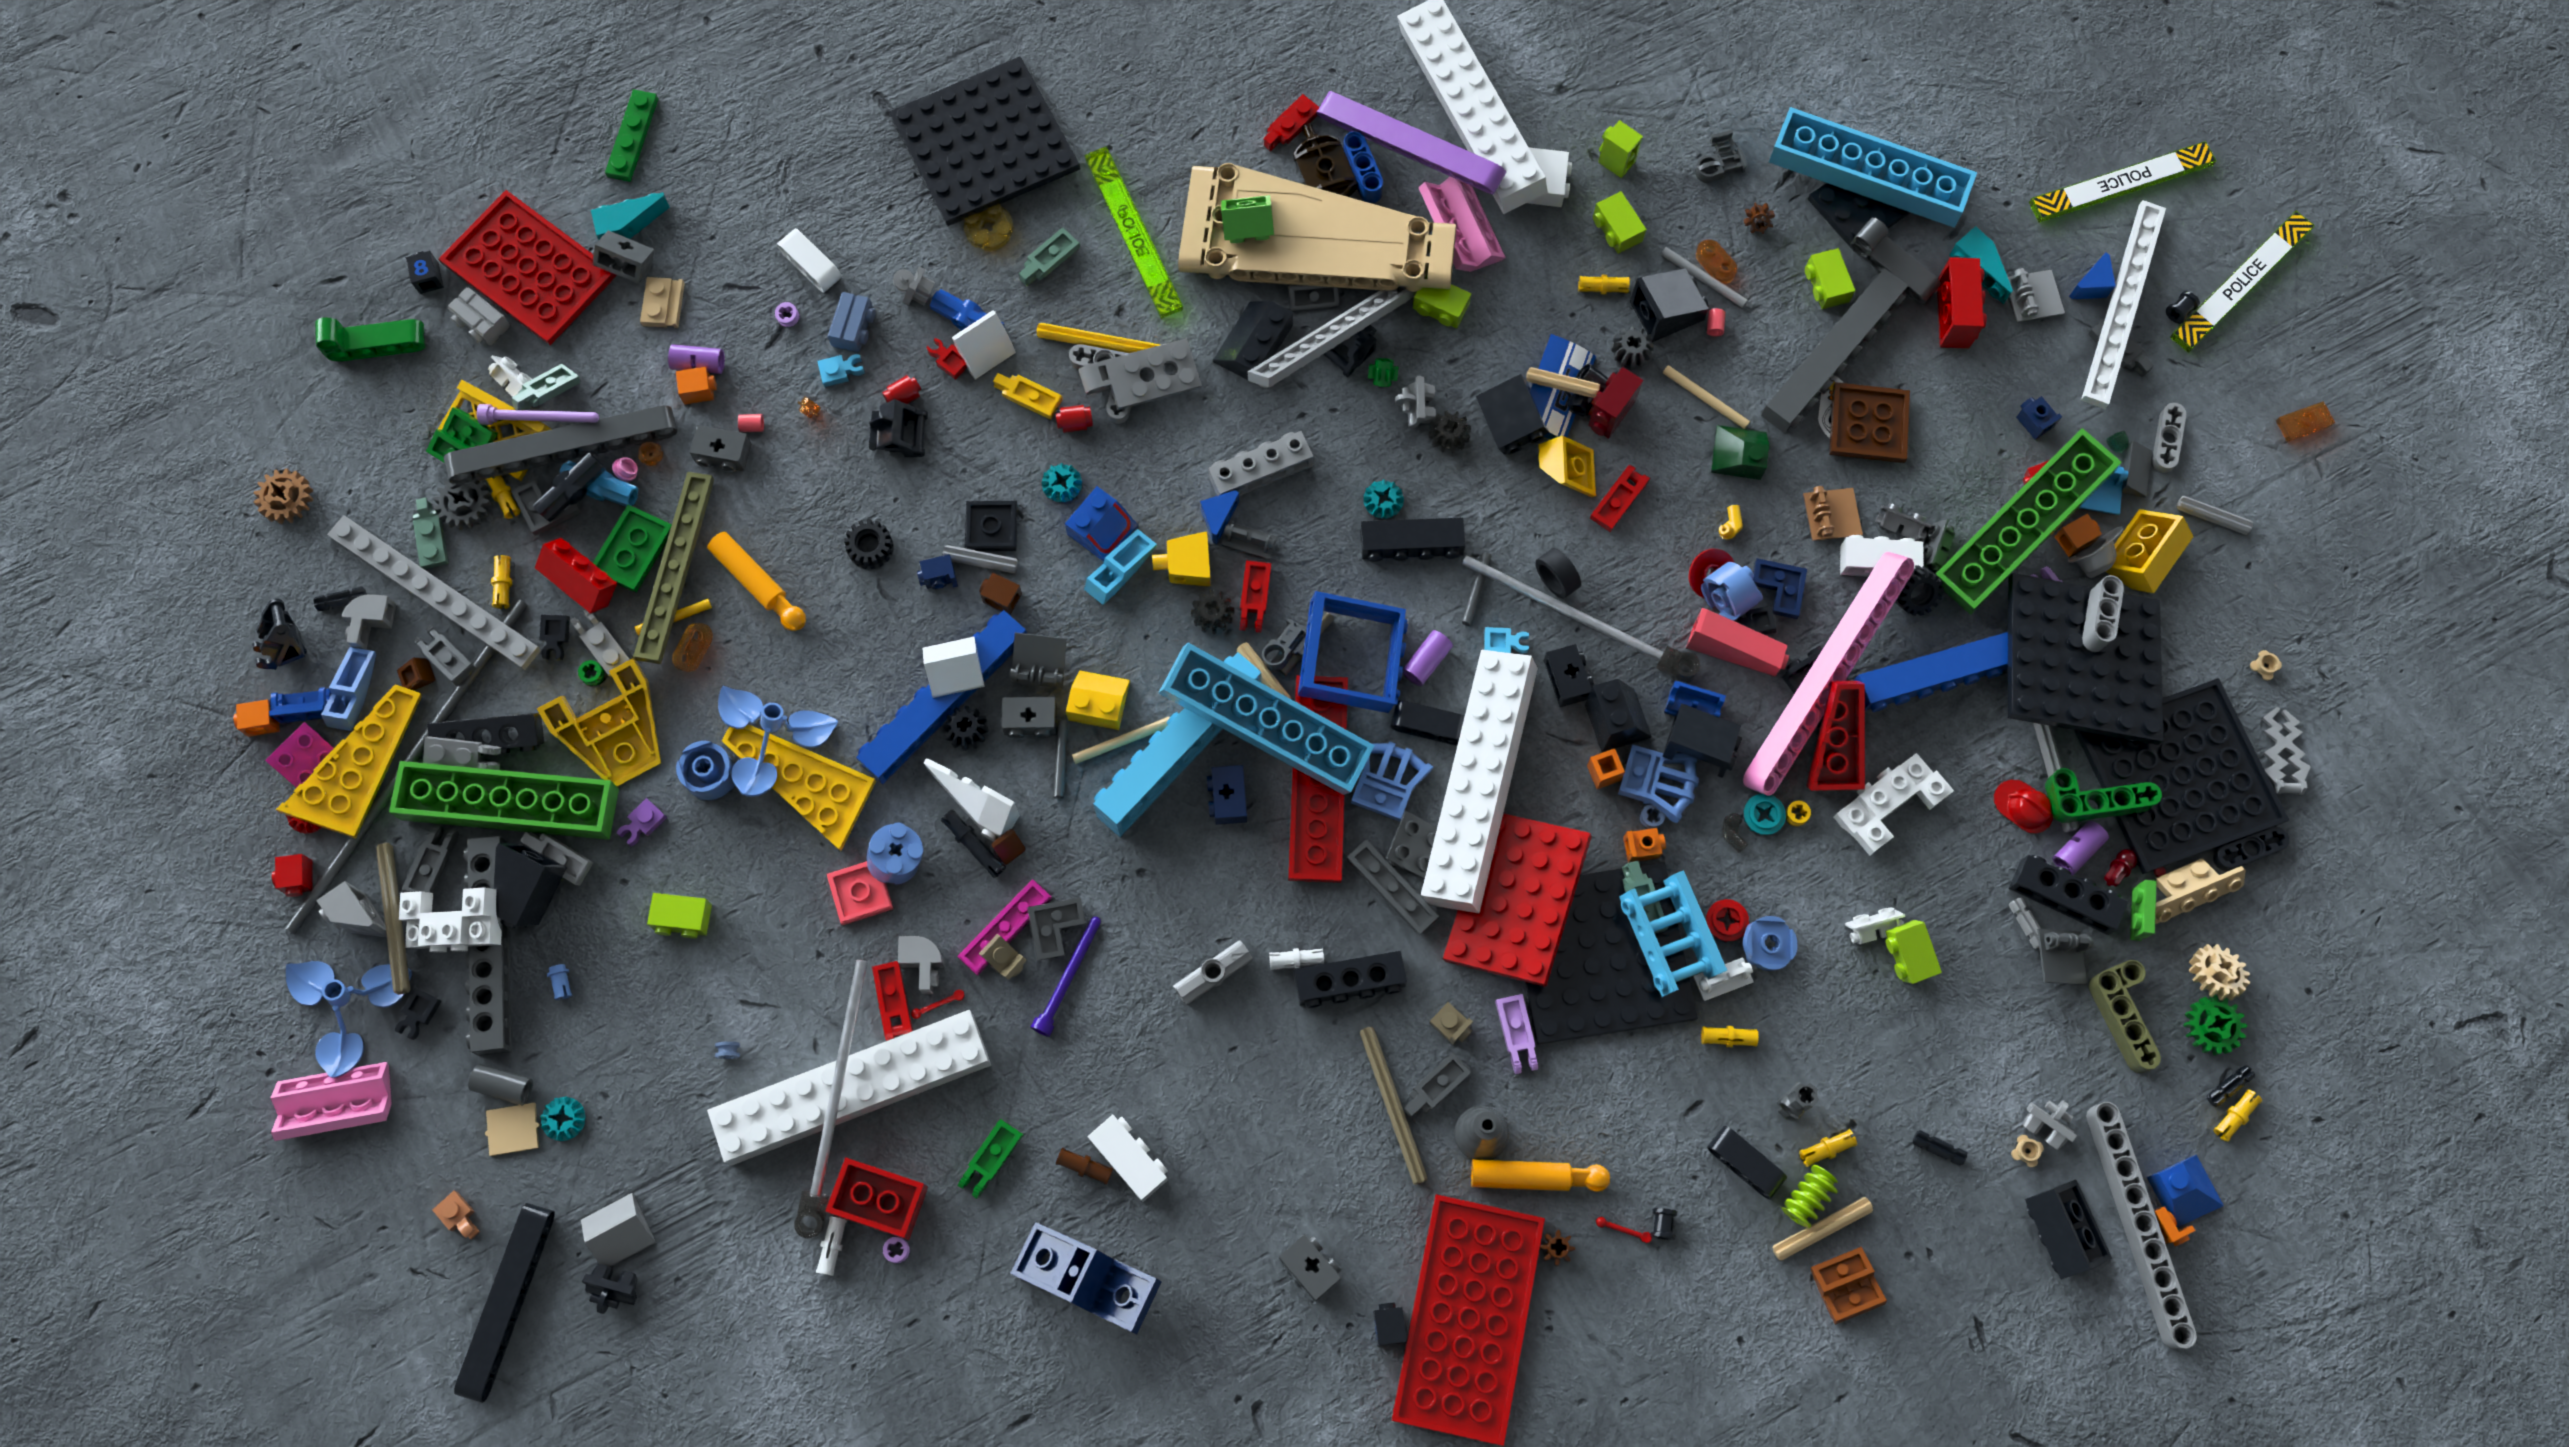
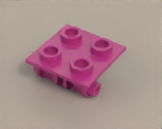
[265,722,334,788]

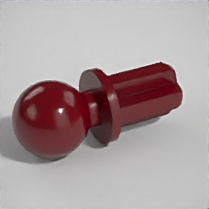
[2104,849,2138,887]

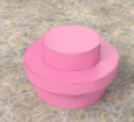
[612,457,638,482]

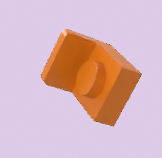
[2154,1207,2196,1246]

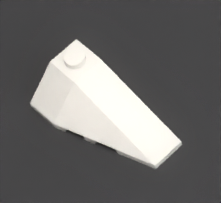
[924,759,1020,841]

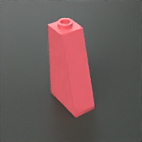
[1686,608,1789,676]

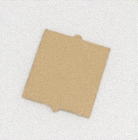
[485,1103,540,1156]

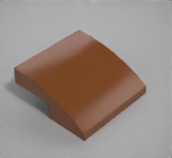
[1811,1247,1887,1325]

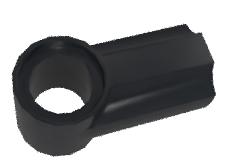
[1567,363,1608,417]

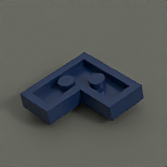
[1753,558,1807,619]

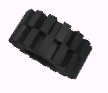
[844,519,894,569]
[1895,565,1944,616]

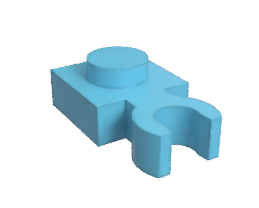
[817,354,865,387]
[1484,627,1529,654]

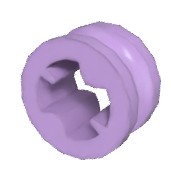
[775,302,800,327]
[883,1237,910,1263]

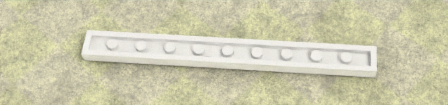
[2081,200,2166,409]

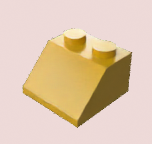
[1066,670,1130,730]

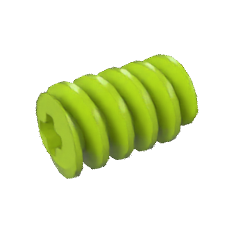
[1781,1164,1838,1228]

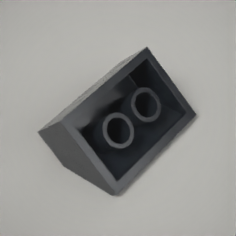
[1213,301,1293,384]
[2025,1179,2112,1279]

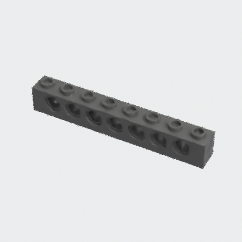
[464,836,512,1056]

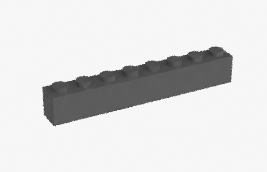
[1761,268,1909,434]

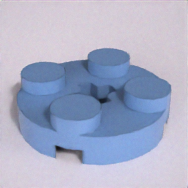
[1743,916,1797,971]

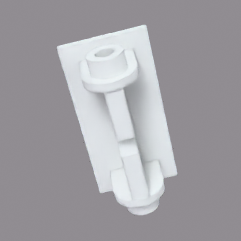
[488,355,532,397]
[1845,908,1905,945]
[1693,957,1754,1001]

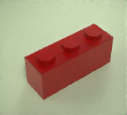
[535,538,617,614]

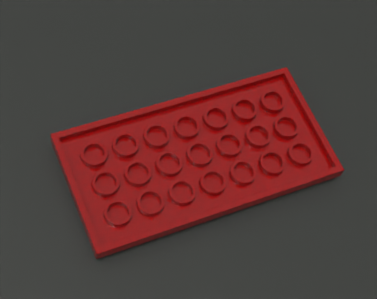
[1391,1194,1545,1446]

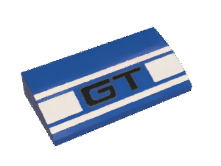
[1530,334,1596,439]

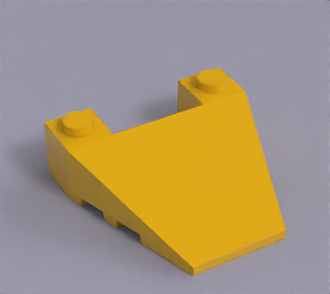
[537,658,661,786]

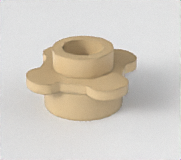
[2250,650,2282,681]
[2011,1135,2044,1167]

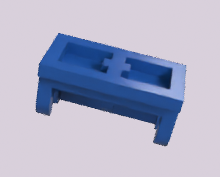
[1664,681,1726,717]
[269,687,332,723]

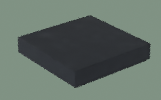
[964,501,1018,551]

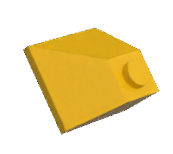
[1538,435,1596,497]

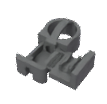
[1695,130,1747,183]
[1262,619,1323,671]

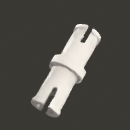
[1269,948,1324,970]
[816,1216,847,1276]

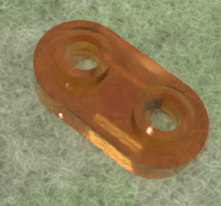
[1696,239,1737,284]
[672,623,713,672]

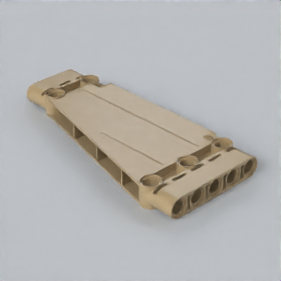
[1178,163,1456,292]

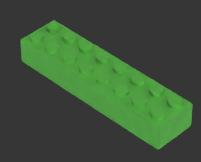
[1935,428,2122,615]
[389,761,619,840]

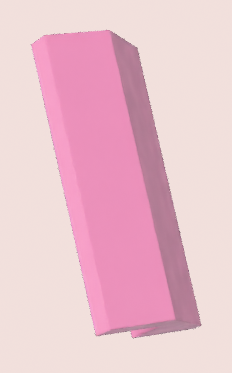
[1418,177,1506,272]
[271,1062,392,1141]

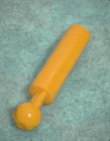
[707,532,806,631]
[1471,1159,1610,1192]

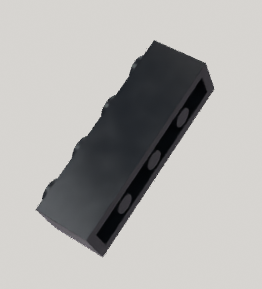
[1360,517,1465,562]

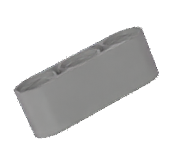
[2082,575,2124,652]

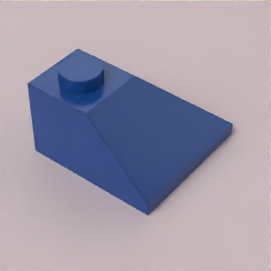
[2147,1155,2224,1227]

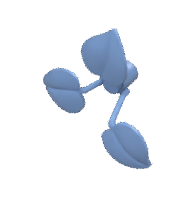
[718,686,838,797]
[286,961,412,1078]

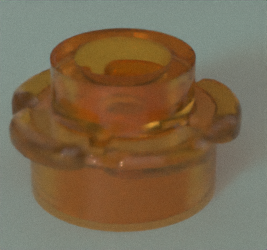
[797,396,821,418]
[638,442,664,466]

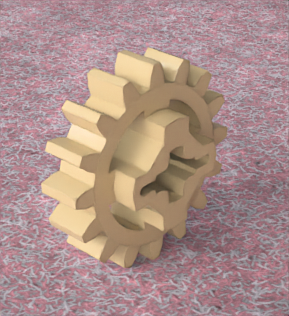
[2189,944,2250,1001]

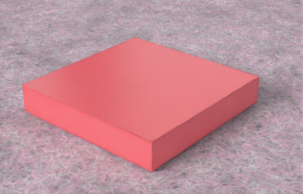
[827,861,894,926]

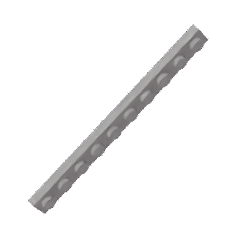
[1248,286,1417,388]
[327,515,541,670]

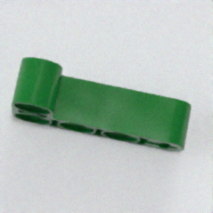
[315,317,425,362]
[2045,768,2162,823]

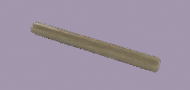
[376,843,410,995]
[1360,1027,1427,1185]

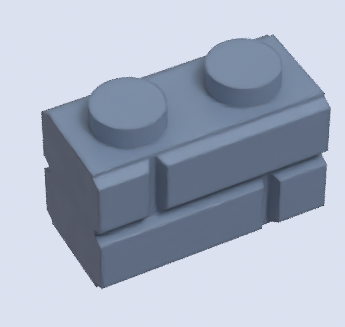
[827,292,876,352]

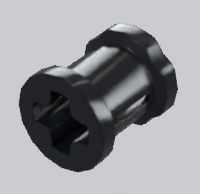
[2166,291,2200,324]
[1650,1208,1677,1240]

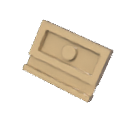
[640,277,685,328]

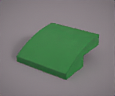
[426,407,498,463]

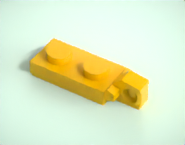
[993,373,1063,420]

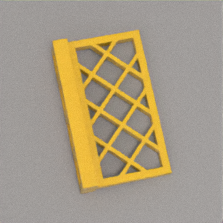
[438,380,552,481]

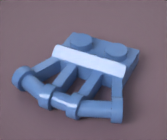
[1351,741,1434,821]
[1618,744,1699,823]

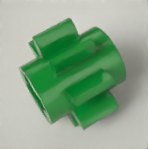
[1368,358,1399,387]

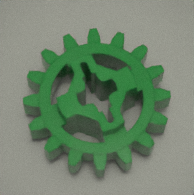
[2183,995,2247,1056]

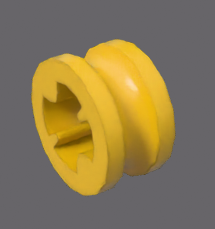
[1786,801,1811,827]

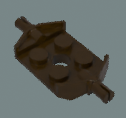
[1293,124,1357,197]

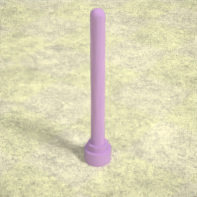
[477,404,599,425]

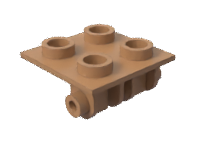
[1803,486,1863,541]

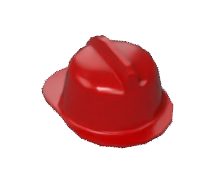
[1994,779,2053,834]

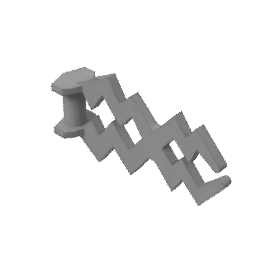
[2261,707,2311,795]

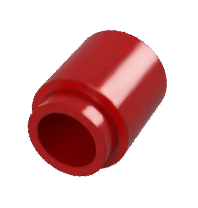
[882,375,921,404]
[1056,405,1093,433]

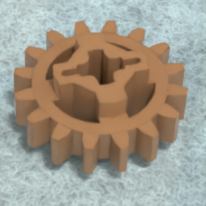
[253,468,313,524]

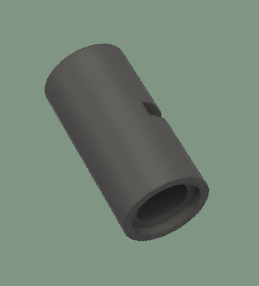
[468,1064,533,1106]

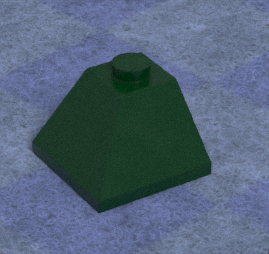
[1711,425,1769,480]

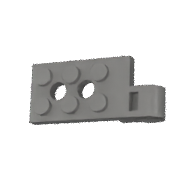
[1078,338,1202,410]

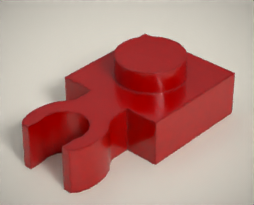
[926,338,967,380]

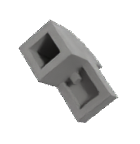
[341,594,397,650]
[898,936,945,994]

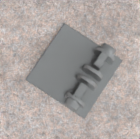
[2008,268,2065,322]

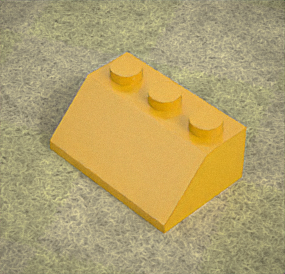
[2105,509,2194,593]

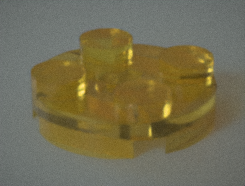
[964,203,1014,251]

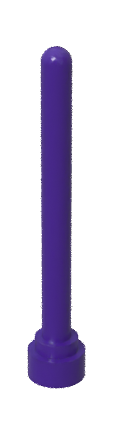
[1030,917,1101,1037]

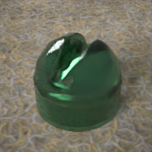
[2106,431,2129,452]

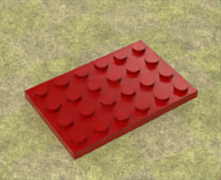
[438,190,617,346]
[1443,814,1592,987]

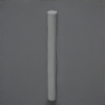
[1661,247,1748,308]

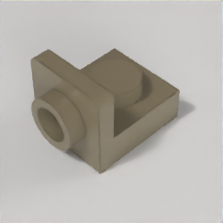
[979,934,1027,980]
[1429,1002,1473,1045]

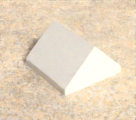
[923,637,985,698]

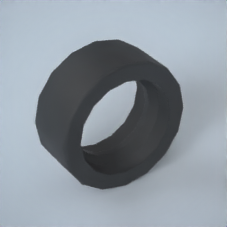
[1535,548,1581,599]

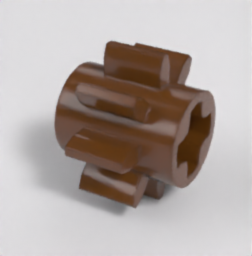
[1744,202,1775,234]
[1540,1230,1575,1266]

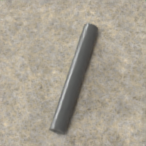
[1461,552,1492,626]
[1053,720,1068,799]

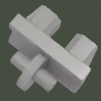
[893,266,935,306]
[1395,376,1436,428]
[2023,1101,2077,1150]

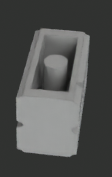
[448,287,510,345]

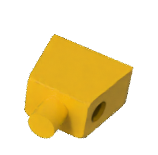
[1152,532,1211,586]

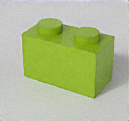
[1598,120,1643,178]
[1593,191,1647,254]
[1805,248,1855,309]
[1413,275,1472,328]
[647,893,712,939]
[1885,920,1942,984]

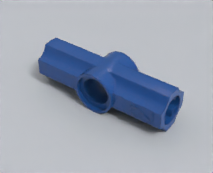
[930,289,1005,331]

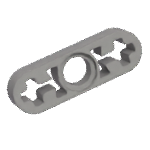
[2152,403,2187,473]

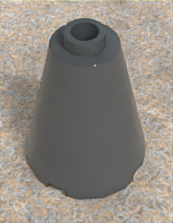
[1454,1106,1509,1160]

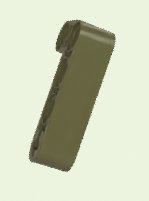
[2088,960,2161,1073]

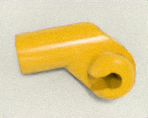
[1719,505,1743,539]

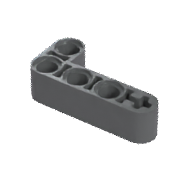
[1850,217,1941,304]

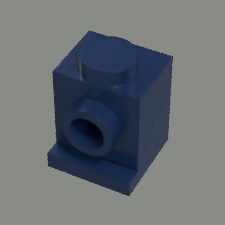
[2016,396,2062,440]
[917,554,958,589]

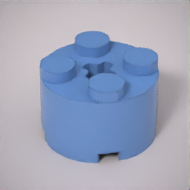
[1701,562,1763,621]
[676,741,735,800]
[867,823,923,884]

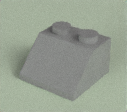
[316,881,387,938]

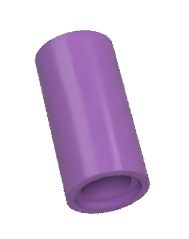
[668,344,725,374]
[1403,630,1453,686]
[2053,821,2109,875]

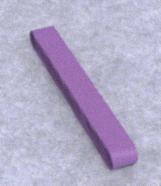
[1317,91,1507,195]

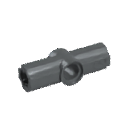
[1777,1082,1819,1120]

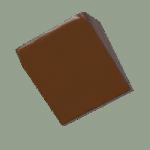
[397,657,436,691]
[991,829,1026,865]

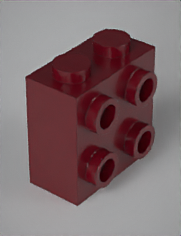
[1588,367,1643,439]

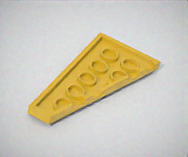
[276,684,422,839]
[722,724,876,851]

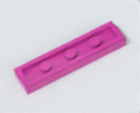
[957,879,1052,976]

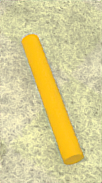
[634,599,712,636]

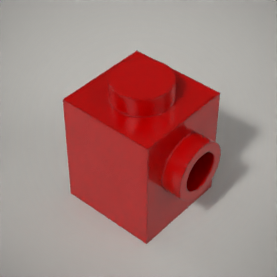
[272,854,313,897]

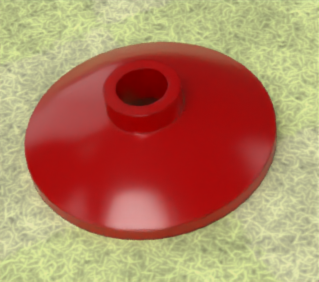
[1689,548,1735,599]

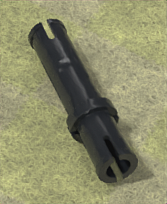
[941,809,1006,878]

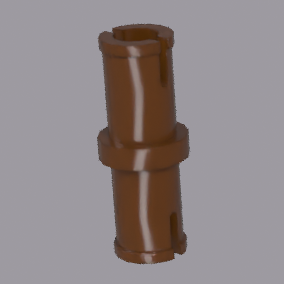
[1056,1147,1113,1185]

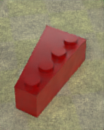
[1806,681,1865,791]

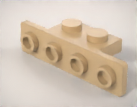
[2155,858,2246,924]

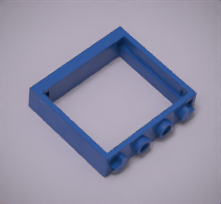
[1297,591,1408,713]

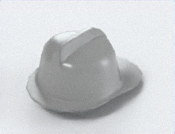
[2068,526,2123,578]

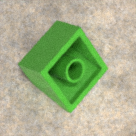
[1221,195,1274,243]

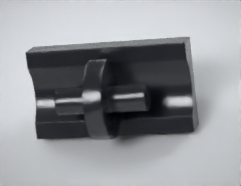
[582,1263,638,1314]

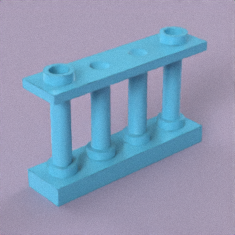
[1619,870,1728,997]

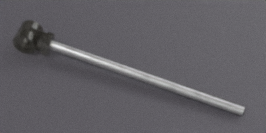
[1462,555,1700,684]
[794,960,867,1238]

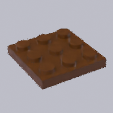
[1829,382,1910,463]

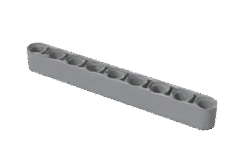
[2086,1102,2197,1349]

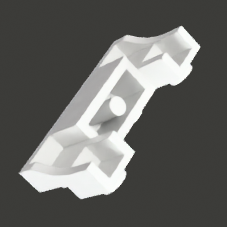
[1833,753,1954,856]
[399,888,502,952]

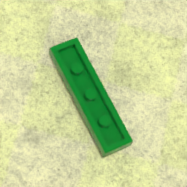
[605,89,658,182]

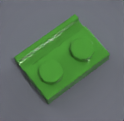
[2130,880,2156,941]

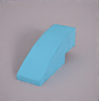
[1084,529,1157,605]

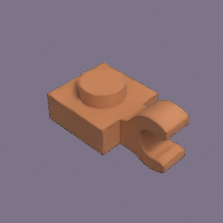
[432,1190,480,1240]

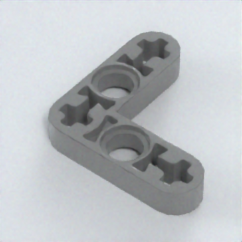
[1069,344,1131,424]

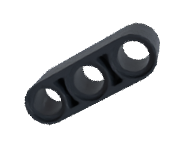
[1390,701,1465,746]
[1707,1126,1787,1200]

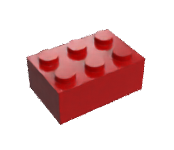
[1937,257,1987,349]
[825,1157,928,1240]

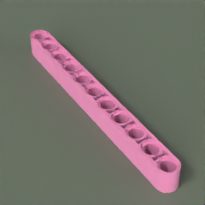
[1743,552,1914,796]

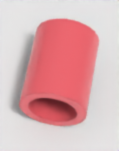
[1707,308,1726,337]
[738,414,764,432]

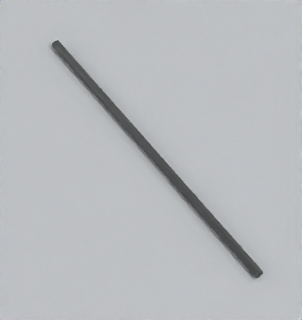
[285,600,528,934]

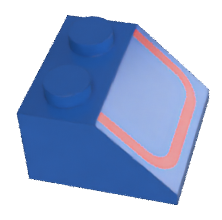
[1065,486,1138,562]

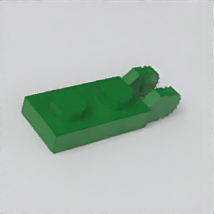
[958,1119,1024,1199]

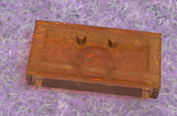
[2276,401,2335,442]

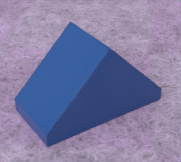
[2069,252,2115,299]
[1200,490,1239,544]

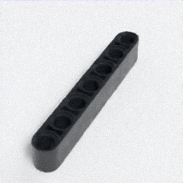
[454,1203,555,1403]

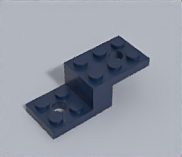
[1010,1222,1162,1334]

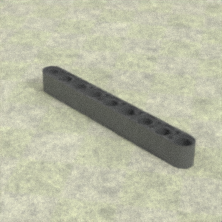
[444,405,678,484]

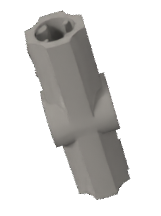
[1173,940,1253,1006]

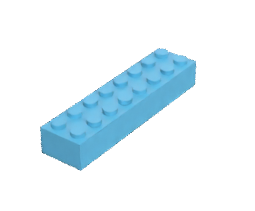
[1769,107,1977,228]
[1159,643,1375,795]
[1093,652,1262,837]

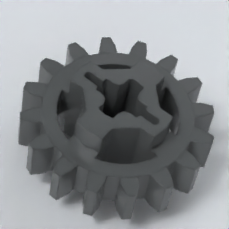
[433,480,492,530]

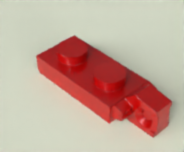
[1263,94,1319,152]

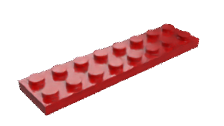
[1288,675,1348,883]

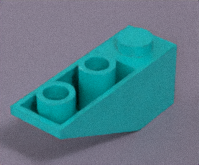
[591,192,670,240]
[1949,226,2013,304]

